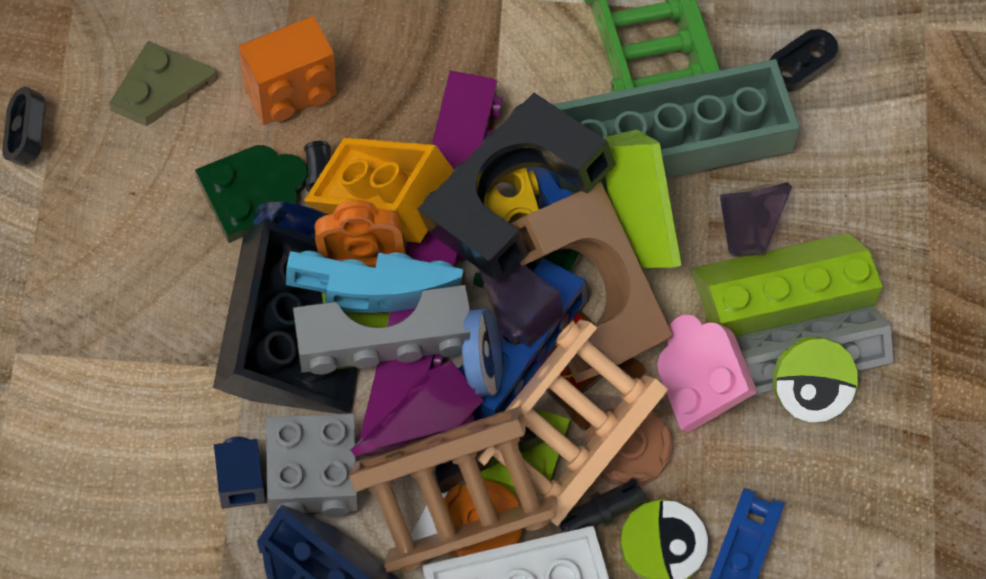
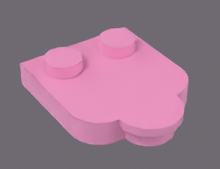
[657,314,758,432]

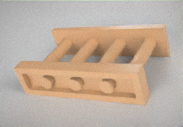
[475,320,668,526]

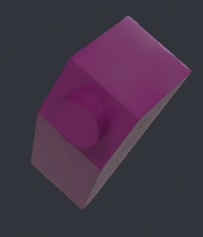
[350,360,483,457]

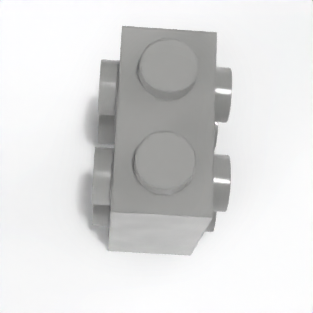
[266,413,358,517]

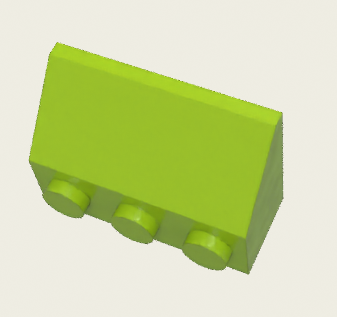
[598,129,682,268]

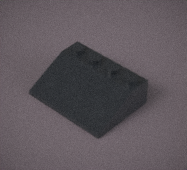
[213,219,357,414]

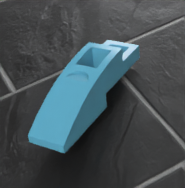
[286,251,463,313]

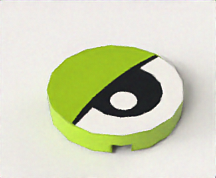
[772,336,858,422]
[620,500,708,579]

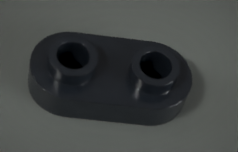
[770,29,838,92]
[2,86,46,166]

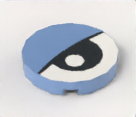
[462,308,502,396]

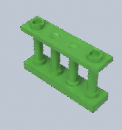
[583,0,720,92]

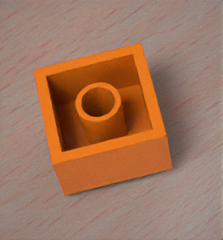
[238,16,336,125]

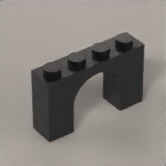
[417,93,616,284]

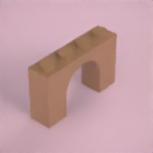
[510,182,673,383]

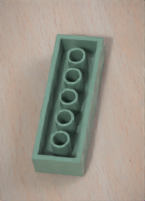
[553,59,800,194]

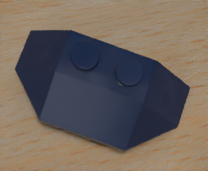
[256,505,399,579]

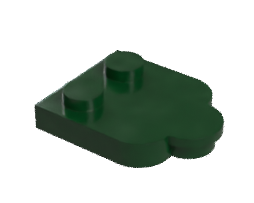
[195,145,307,243]

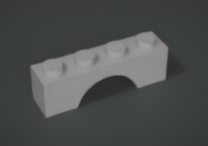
[293,285,471,374]

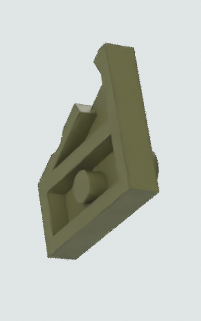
[109,41,218,126]

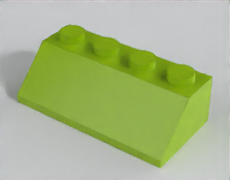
[691,233,883,337]

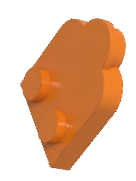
[315,200,406,268]

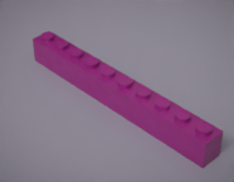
[359,70,503,457]

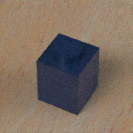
[214,436,265,509]

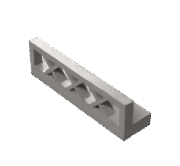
[736,305,894,395]

